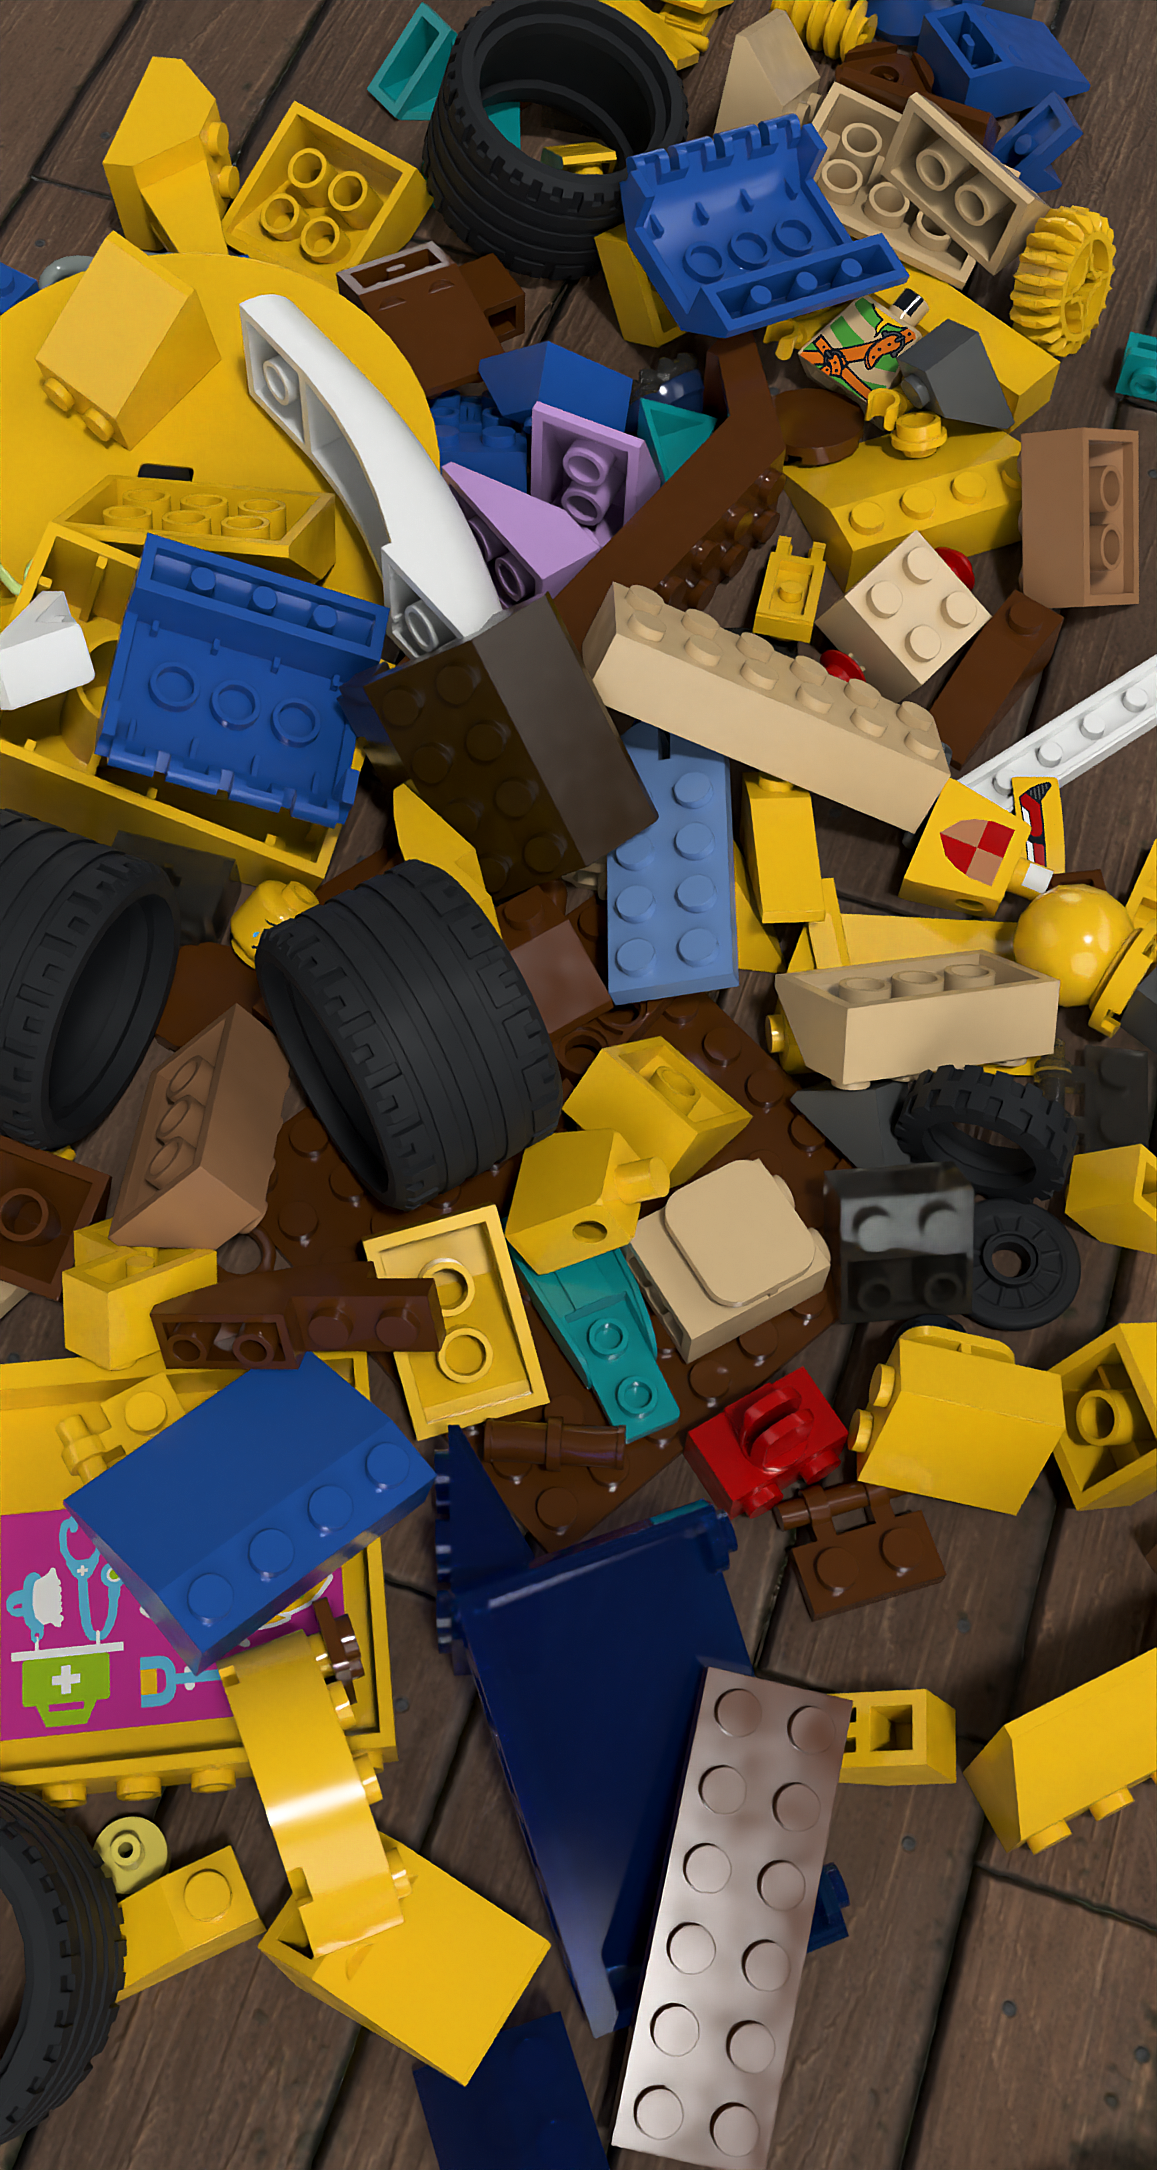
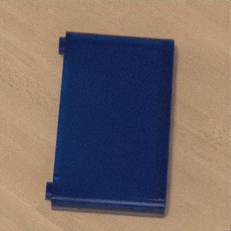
[448,1498,850,2039]

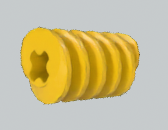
[769,0,878,63]

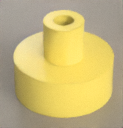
[93,1817,171,1898]

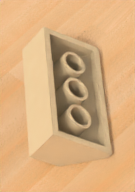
[775,949,1060,1090]

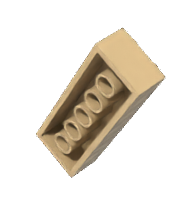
[582,581,951,834]

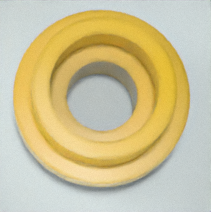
[891,411,947,458]

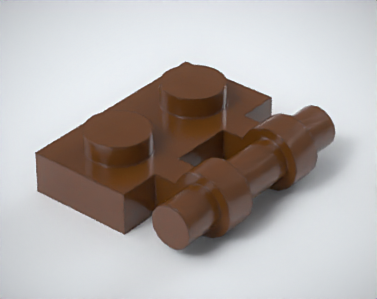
[774,1474,947,1622]

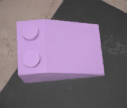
[531,401,661,549]
[442,462,601,610]

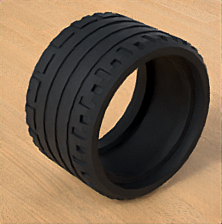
[422,0,689,280]
[0,808,181,1152]
[254,859,563,1212]
[0,1782,127,2145]

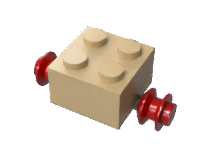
[814,529,992,703]

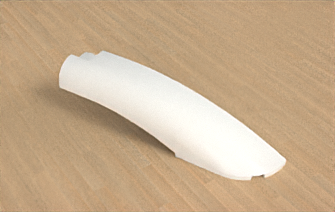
[239,294,503,660]

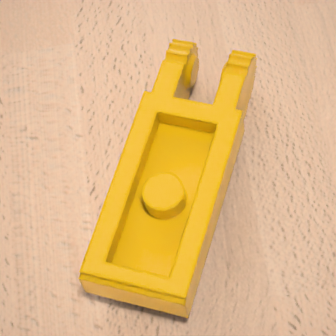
[753,535,826,643]

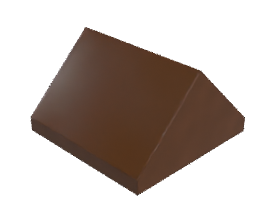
[0,1135,113,1303]

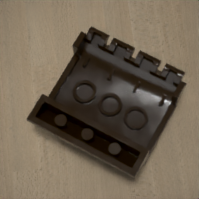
[336,591,659,902]

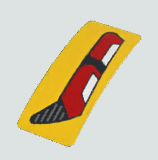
[1011,777,1065,874]

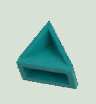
[367,2,458,121]
[637,397,718,488]

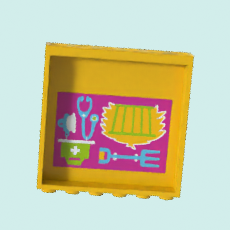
[0,1350,399,1809]

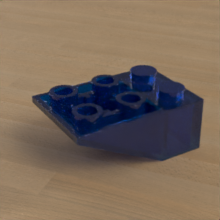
[434,1425,541,1676]

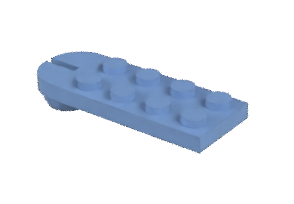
[607,721,739,1005]

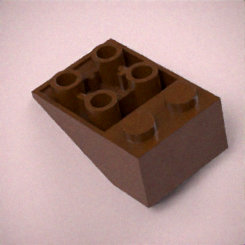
[336,241,505,400]

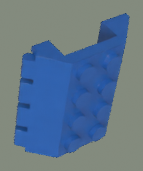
[619,113,910,338]
[95,533,390,829]

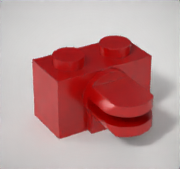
[683,1366,849,1522]

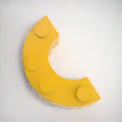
[215,1629,413,1959]

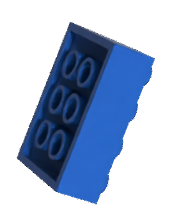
[63,1351,437,1676]

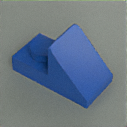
[992,91,1084,193]

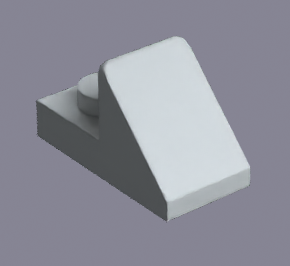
[0,591,95,710]

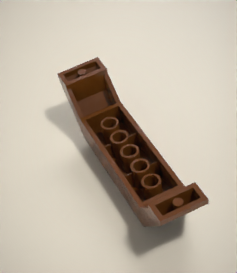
[397,330,786,713]

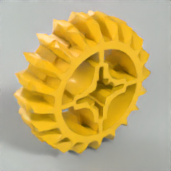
[1009,205,1116,357]

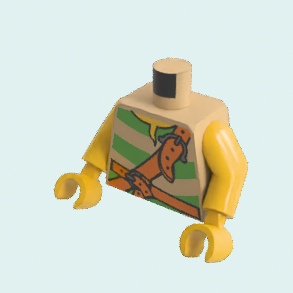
[763,288,929,431]

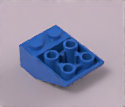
[916,2,1090,118]
[427,389,527,494]

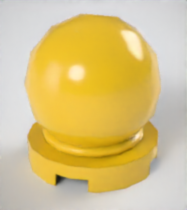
[1013,884,1157,1039]

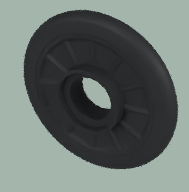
[938,1198,1081,1331]

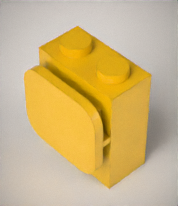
[847,1326,1066,1516]

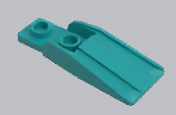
[500,1216,680,1444]

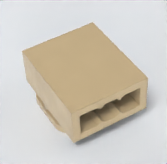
[619,1158,831,1364]

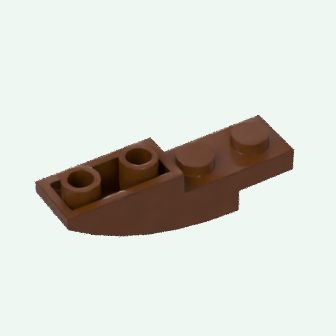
[150,1261,447,1369]

